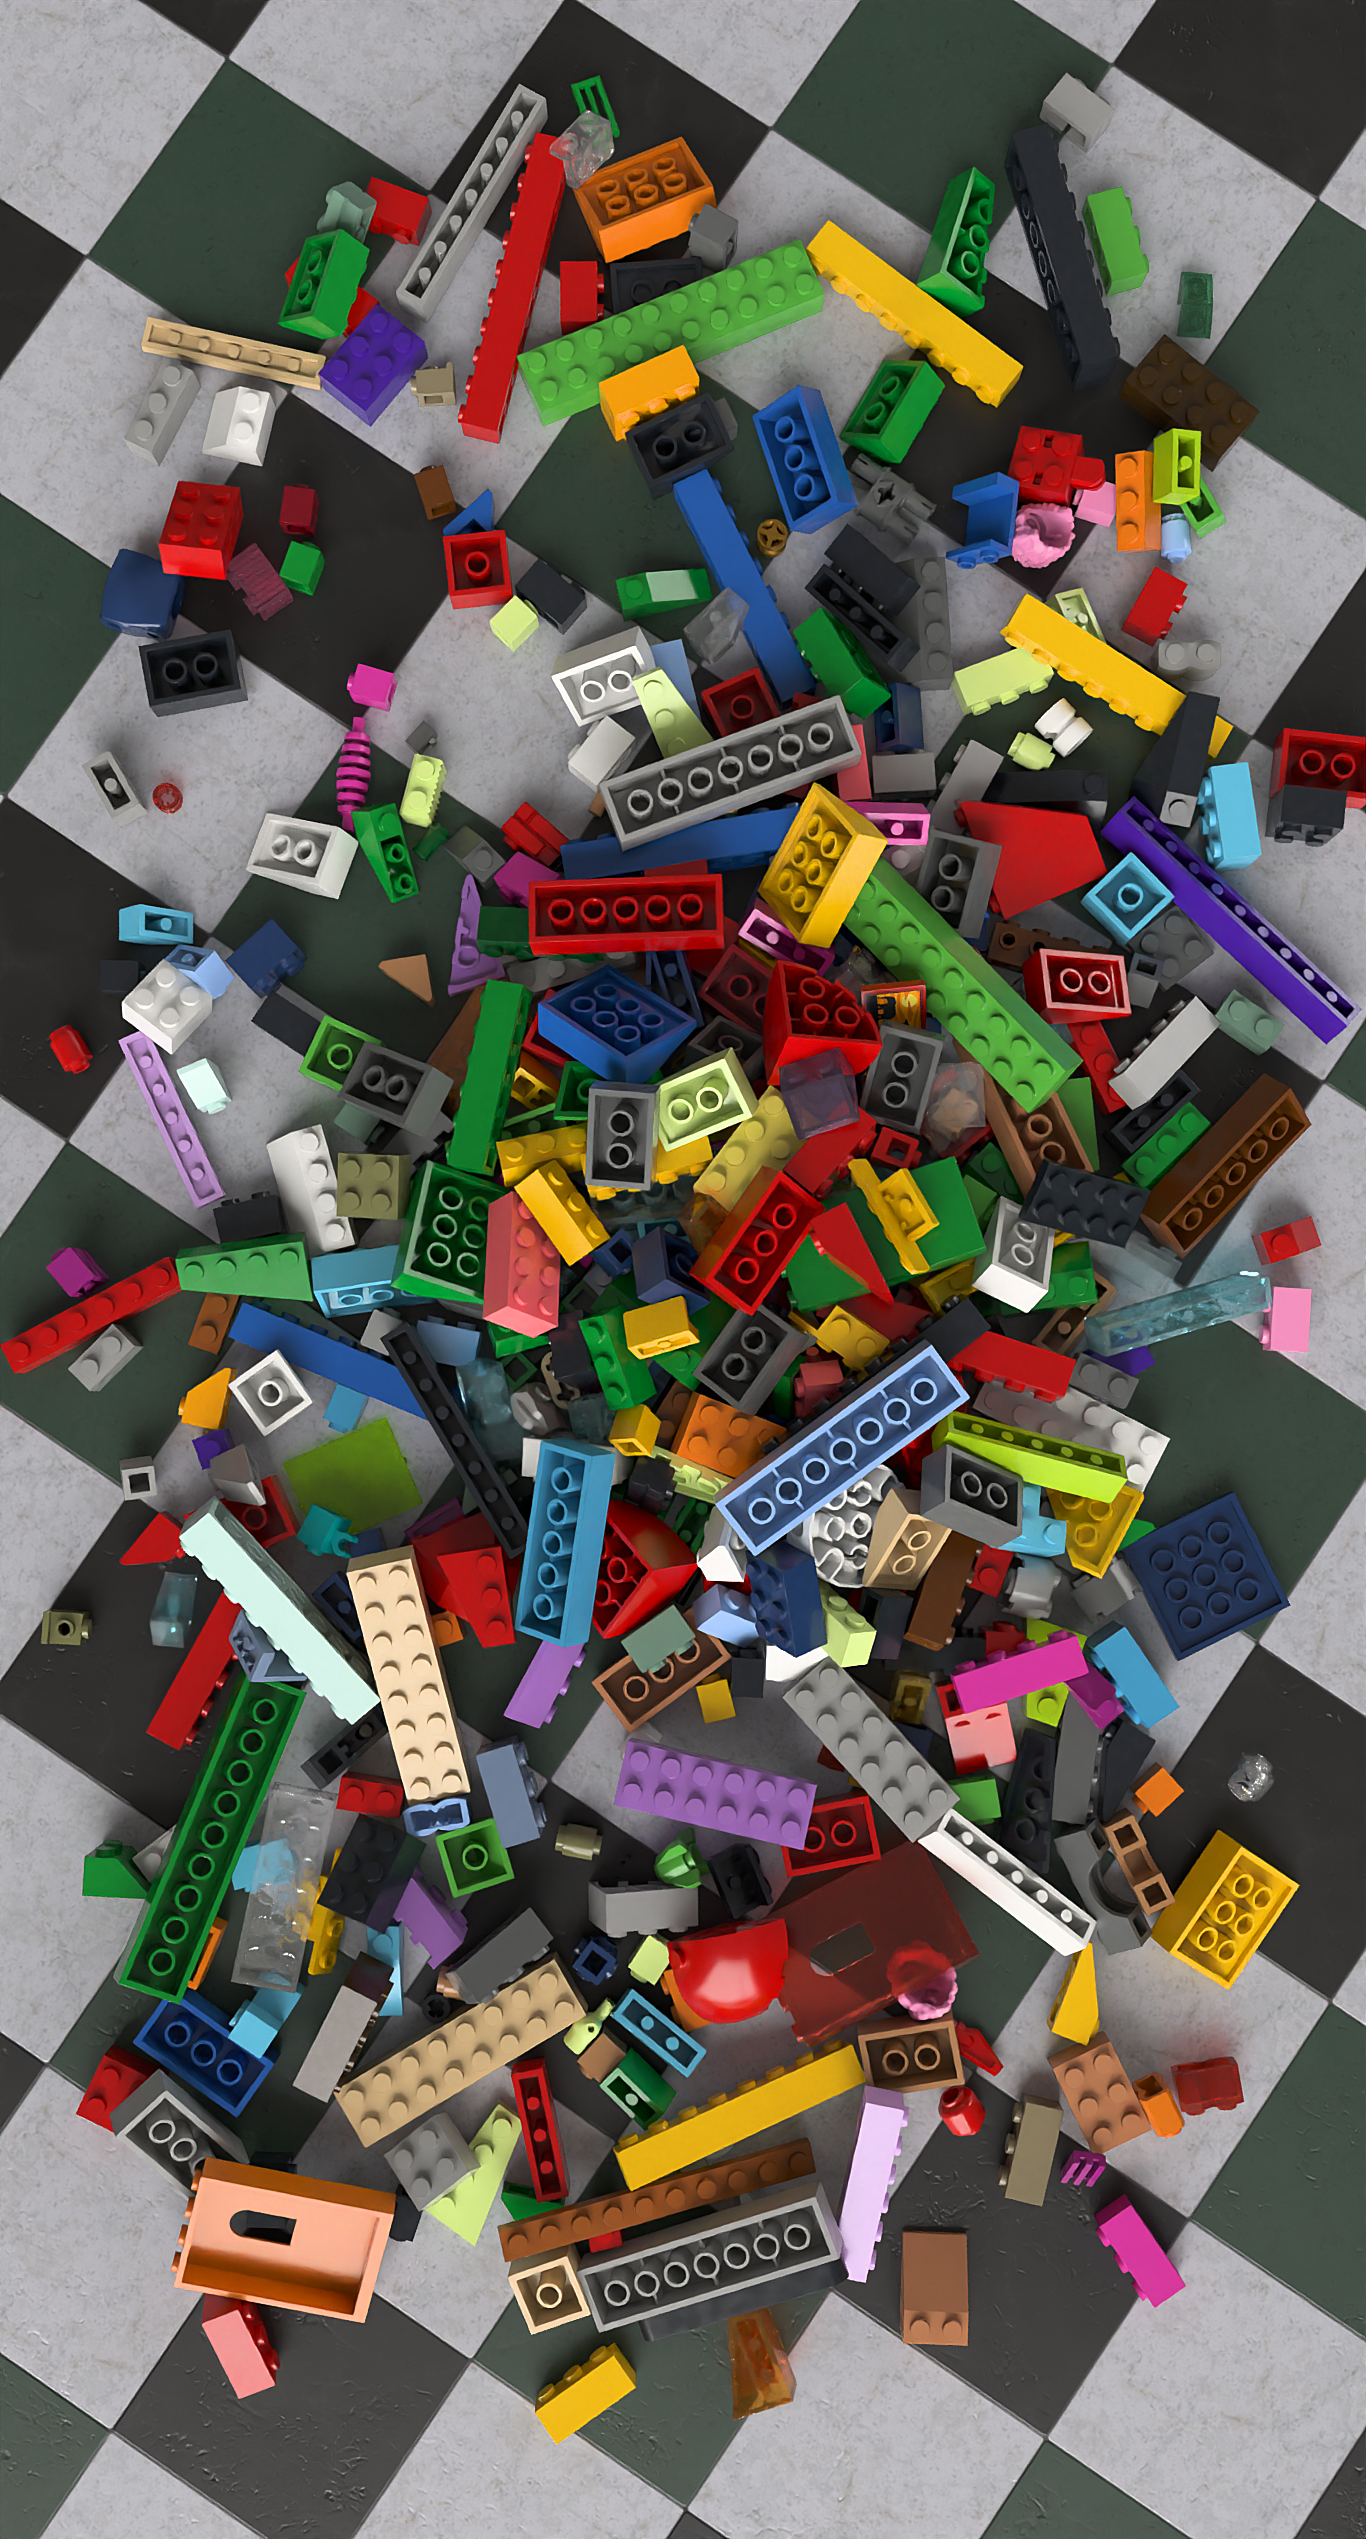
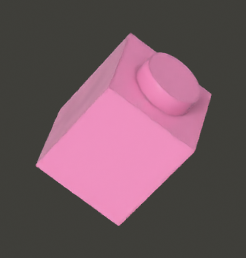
[1072,481,1116,527]

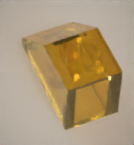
[889,1671,932,1724]

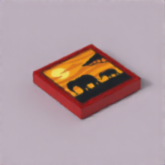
[860,979,926,1030]

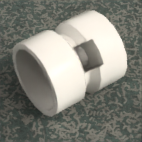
[1034,698,1094,758]

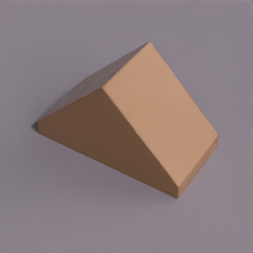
[378,954,436,1007]

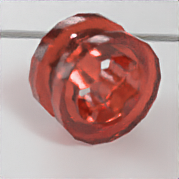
[152,783,183,814]

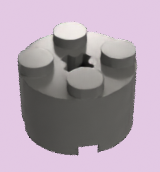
[1069,1555,1144,1624]

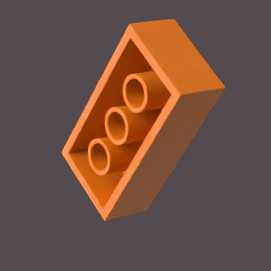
[670,1392,787,1478]

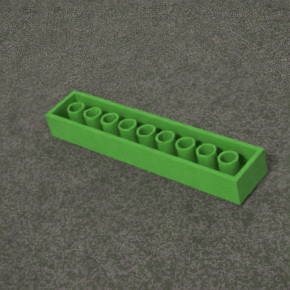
[517,239,824,427]
[843,855,1084,1113]

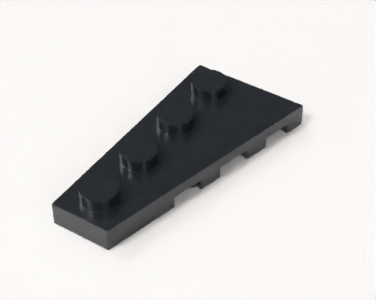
[993,1728,1057,1873]

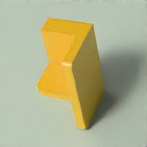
[623,1296,700,1360]

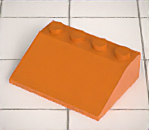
[570,136,718,263]

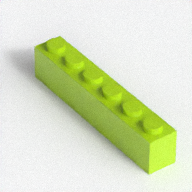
[932,1411,1128,1504]

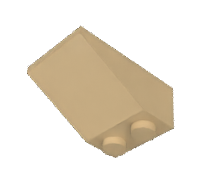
[862,1488,952,1590]

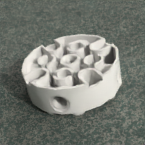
[786,1464,906,1588]

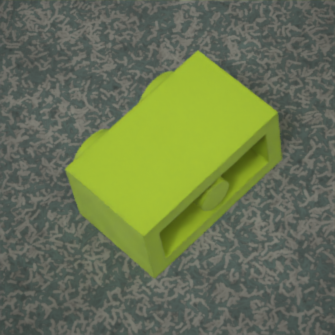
[1153,428,1201,505]

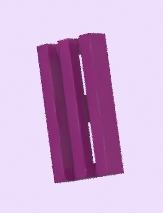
[1060,2150,1106,2187]

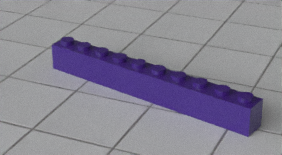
[1100,796,1362,1044]

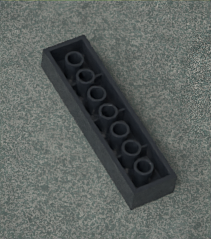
[1004,123,1120,392]

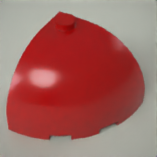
[763,960,883,1087]
[592,1500,698,1639]
[666,1918,788,2024]

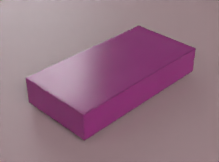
[404,1496,470,1540]

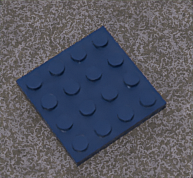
[1121,1492,1291,1661]

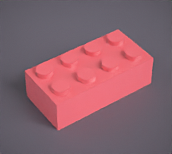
[483,1191,561,1338]

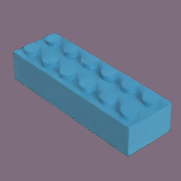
[514,1438,616,1648]

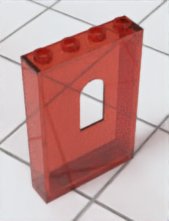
[760,1838,981,2047]

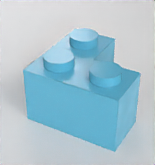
[990,1481,1067,1558]
[228,1967,307,2059]

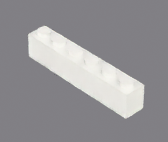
[917,1808,1097,1956]

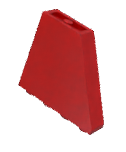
[953,798,1108,919]

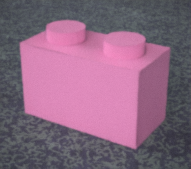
[1259,1287,1312,1353]

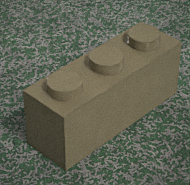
[997,2093,1064,2206]

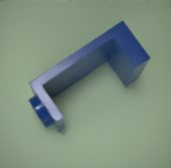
[945,472,1020,569]

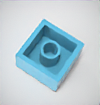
[1080,852,1175,946]

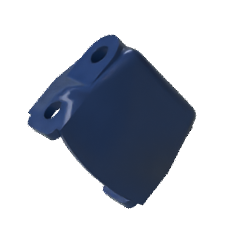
[99,548,186,641]

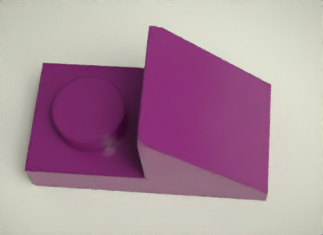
[1063,1659,1125,1730]

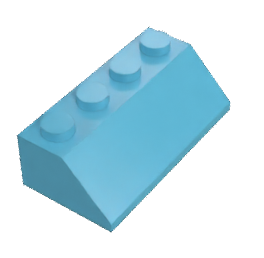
[311,1243,438,1318]

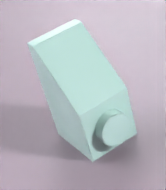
[177,1058,232,1114]

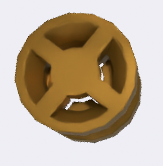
[756,519,788,558]

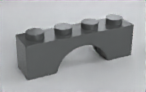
[1053,1817,1153,1955]

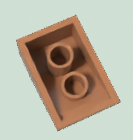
[899,2231,969,2346]

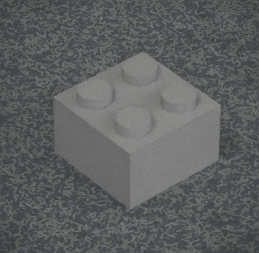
[384,2112,482,2211]

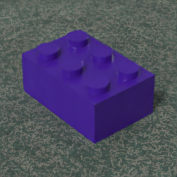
[318,304,428,427]

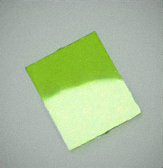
[283,1417,423,1534]

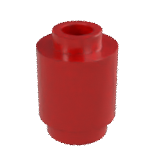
[49,1025,93,1074]

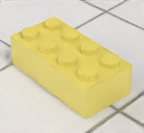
[693,1085,823,1217]

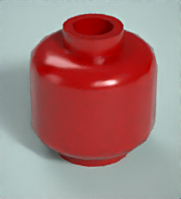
[938,2086,986,2136]

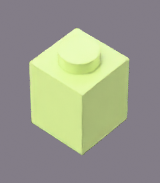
[489,595,539,652]
[628,1933,670,1985]

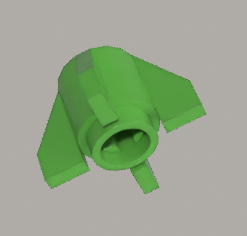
[654,1827,710,1889]

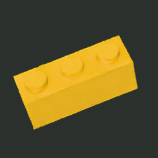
[514,1159,610,1266]
[534,2342,636,2445]

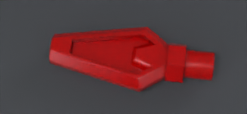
[954,2019,1004,2076]

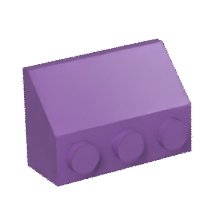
[504,1640,587,1728]

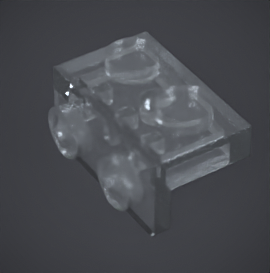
[549,110,615,190]

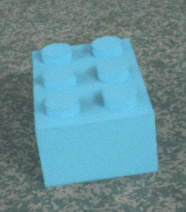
[1196,762,1262,873]

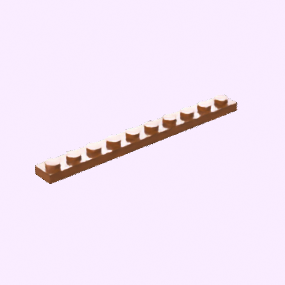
[497,2137,816,2263]

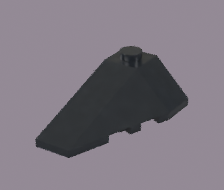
[1127,691,1220,828]
[981,770,1109,841]

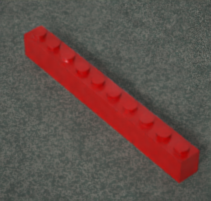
[458,132,573,444]

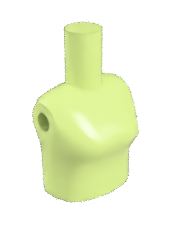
[564,1998,616,2055]

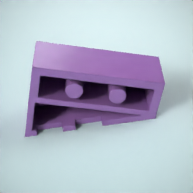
[393,1864,468,1970]

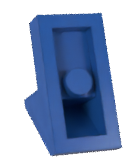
[443,489,495,536]

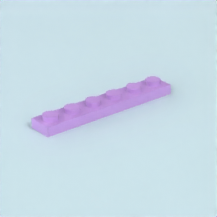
[118,1031,227,1210]

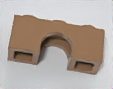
[1099,1808,1176,1916]

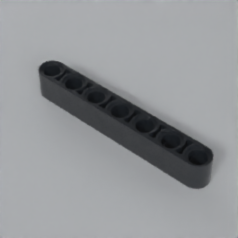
[638,2253,849,2342]

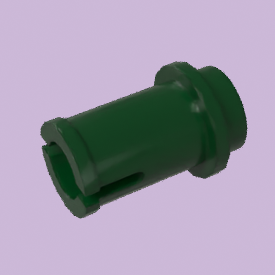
[412,822,450,862]

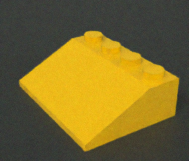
[757,783,888,948]
[1150,1829,1300,1990]

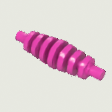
[336,717,371,833]

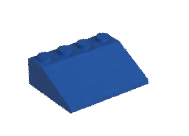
[538,964,697,1084]

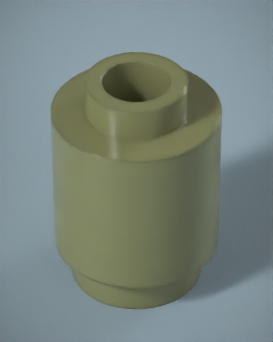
[555,1823,603,1860]

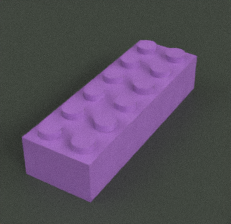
[613,1738,818,1850]

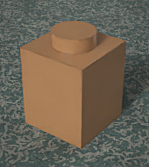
[577,2024,627,2083]

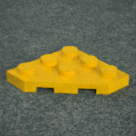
[1045,1485,1144,1579]

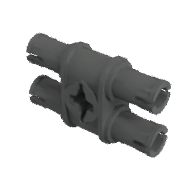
[851,453,937,546]

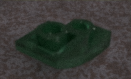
[1177,272,1213,339]

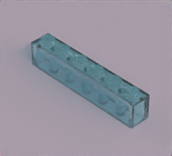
[1084,1270,1273,1357]

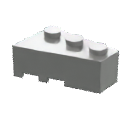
[588,1881,698,1937]

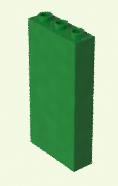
[781,1156,987,1315]

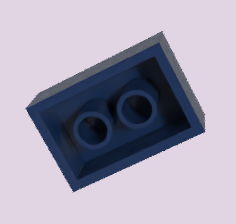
[745,1538,827,1658]

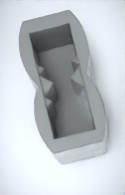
[1151,640,1221,681]

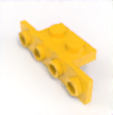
[847,1159,940,1275]
[788,1303,890,1372]
[291,1847,345,1975]

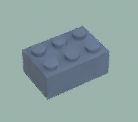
[475,1735,547,1849]

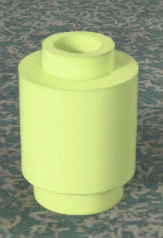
[1007,731,1055,771]

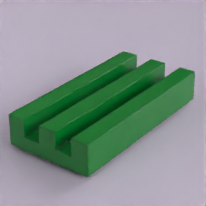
[571,75,620,146]

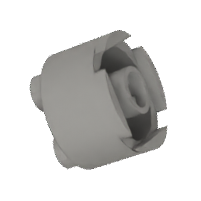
[996,1552,1061,1620]

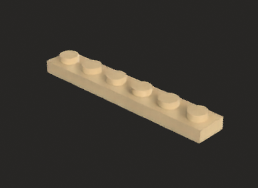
[141,317,328,391]

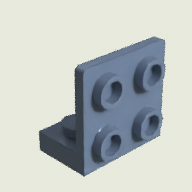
[228,1609,307,1682]

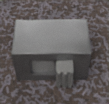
[405,721,438,755]

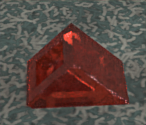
[817,1744,845,1772]

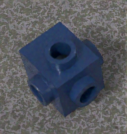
[572,1932,619,1986]

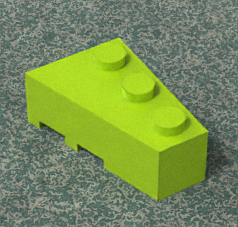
[1021,1617,1087,1727]

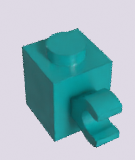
[296,1503,359,1558]

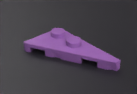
[448,874,507,997]

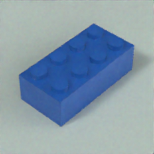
[752,385,859,534]
[133,1987,281,2117]

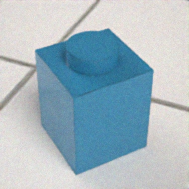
[323,1383,370,1434]

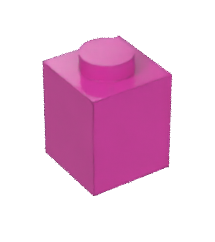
[347,663,398,712]

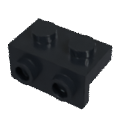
[705,1843,773,1919]

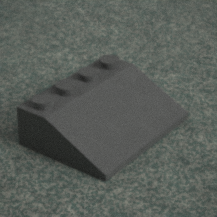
[850,557,953,691]

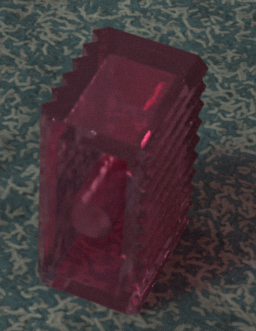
[226,542,294,621]

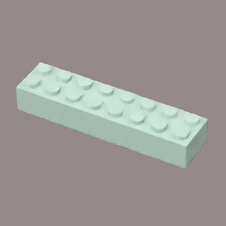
[179,1496,381,1725]

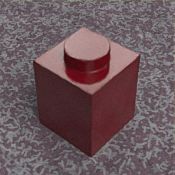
[279,484,320,537]

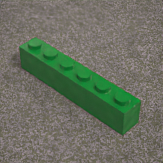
[446,979,533,1176]

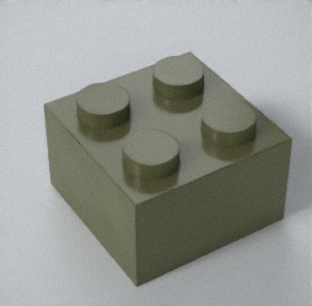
[336,1151,411,1220]

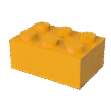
[599,345,699,441]

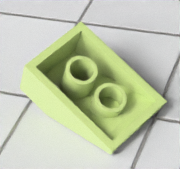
[654,1047,759,1152]

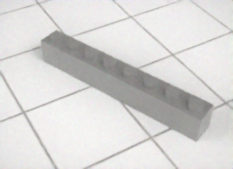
[396,84,548,324]

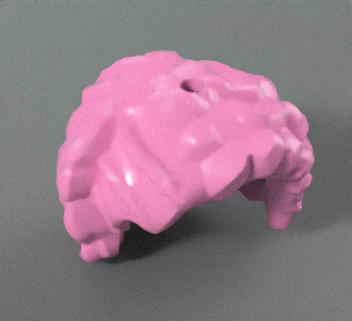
[1012,502,1076,569]
[886,1940,958,2021]

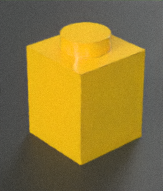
[608,1404,661,1456]
[696,1672,736,1724]

